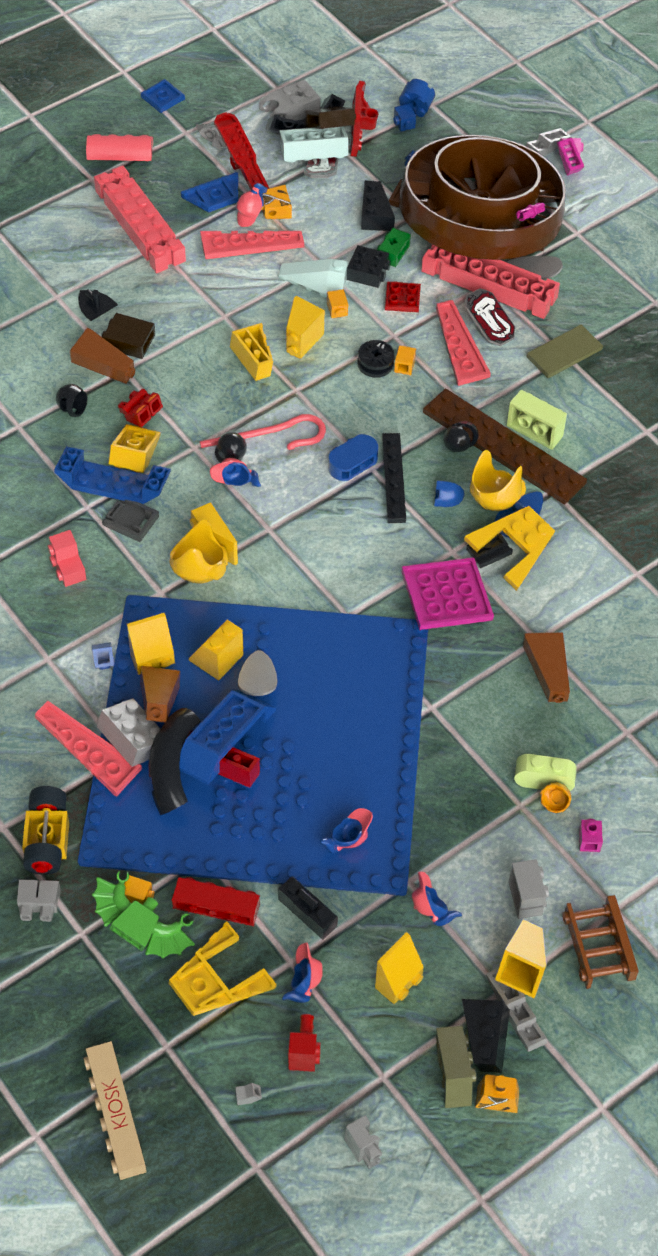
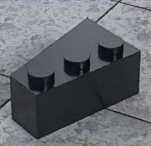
[361,180,395,231]
[462,999,510,1073]

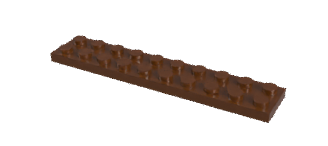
[423,388,587,505]

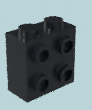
[347,245,391,288]

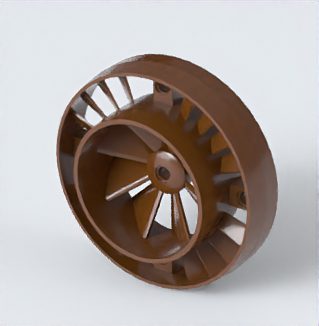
[399,135,566,260]

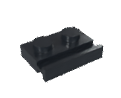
[466,533,513,569]

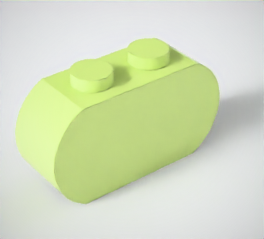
[514,754,577,791]

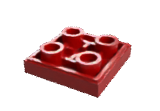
[385,281,421,313]

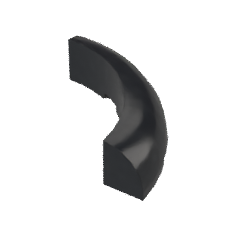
[266,94,345,135]
[149,708,201,815]

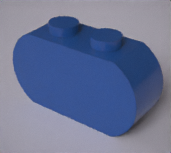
[329,434,378,481]

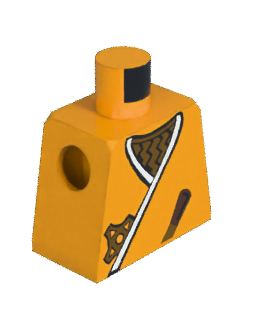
[261,185,292,219]
[475,1075,519,1113]

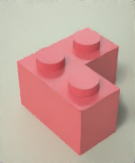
[47,530,87,587]

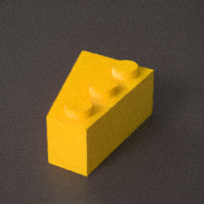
[230,323,273,381]

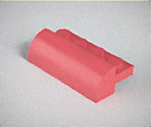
[86,134,153,161]

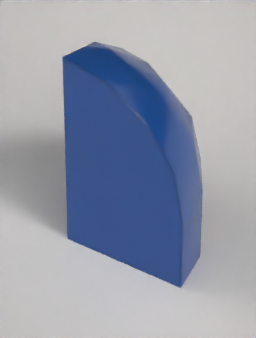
[434,481,465,507]

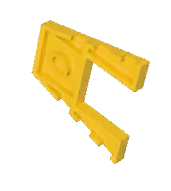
[464,506,555,591]
[169,921,276,1016]

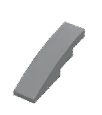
[526,128,571,157]
[486,968,547,1052]

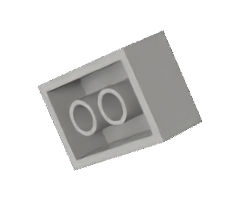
[96,698,161,767]

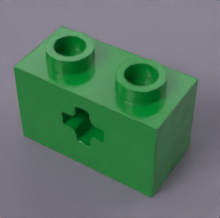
[377,228,411,268]

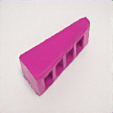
[557,137,584,175]

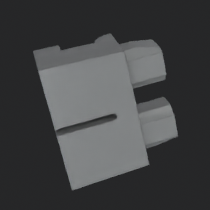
[17,880,61,922]
[344,1115,382,1169]

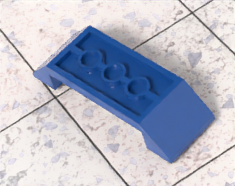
[54,446,171,504]
[179,690,276,785]

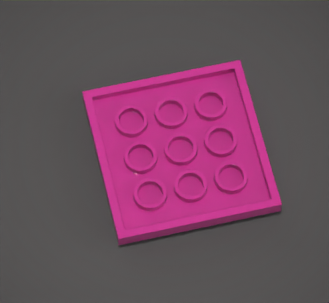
[401,558,494,630]

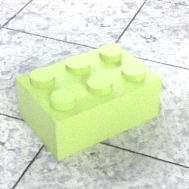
[507,390,567,450]

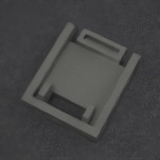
[102,499,159,542]

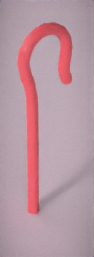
[200,414,326,450]

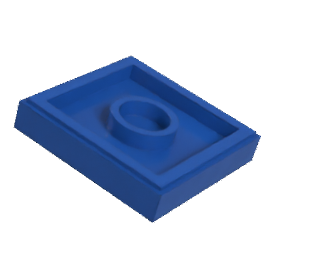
[141,79,185,113]

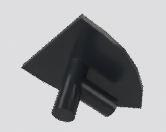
[78,289,118,321]

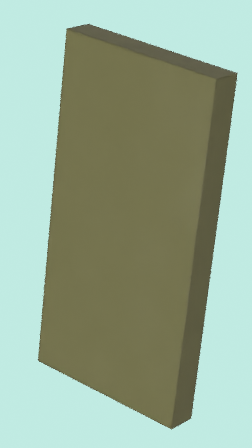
[527,324,603,379]

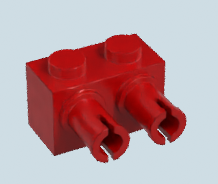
[288,1014,321,1072]

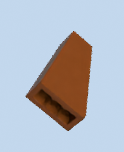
[70,328,135,384]
[523,632,570,703]
[140,666,180,722]

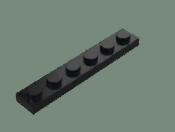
[382,433,406,523]

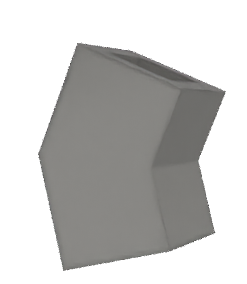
[235,1083,262,1105]

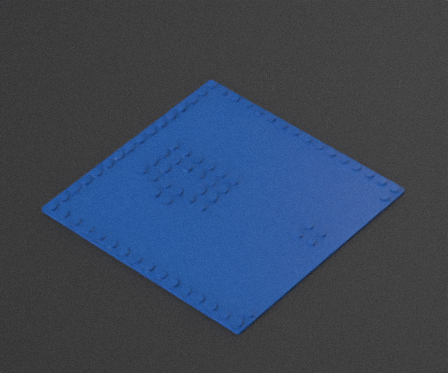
[78,595,428,896]

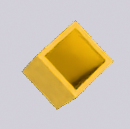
[286,296,325,359]
[189,619,243,681]
[495,919,546,998]

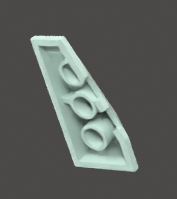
[278,259,348,298]

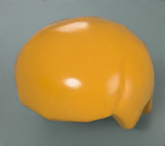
[540,782,571,813]

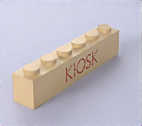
[84,1041,147,1180]

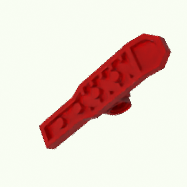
[350,80,379,157]
[214,112,270,190]

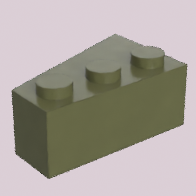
[436,1026,476,1108]

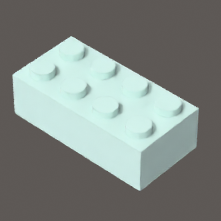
[280,126,348,162]

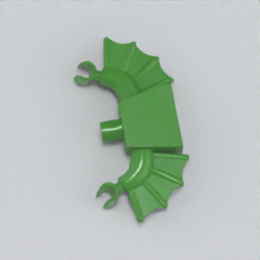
[92,870,195,959]

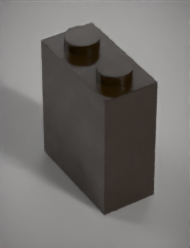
[305,107,356,129]
[102,313,155,359]

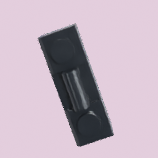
[278,876,338,940]

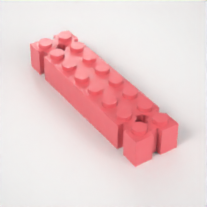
[94,165,186,273]
[422,244,560,319]

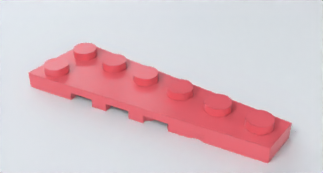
[200,231,304,259]
[436,300,491,386]
[35,701,142,797]

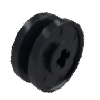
[357,340,395,378]

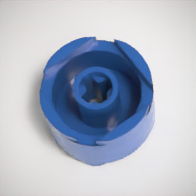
[399,79,435,117]

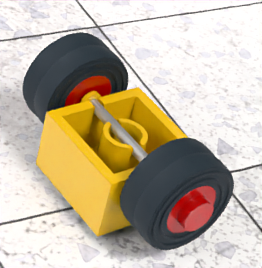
[22,786,69,875]

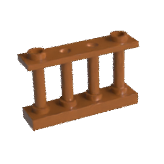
[562,895,639,989]

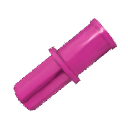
[516,203,545,221]

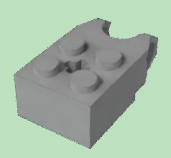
[259,79,320,120]

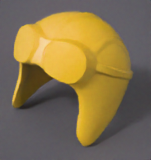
[470,450,526,511]
[169,519,228,584]

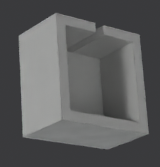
[509,859,549,919]

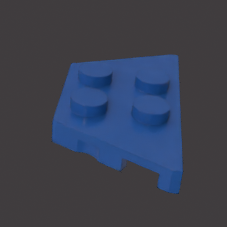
[181,172,238,212]

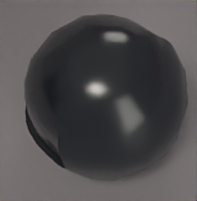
[56,384,88,417]
[443,421,479,452]
[215,432,247,463]

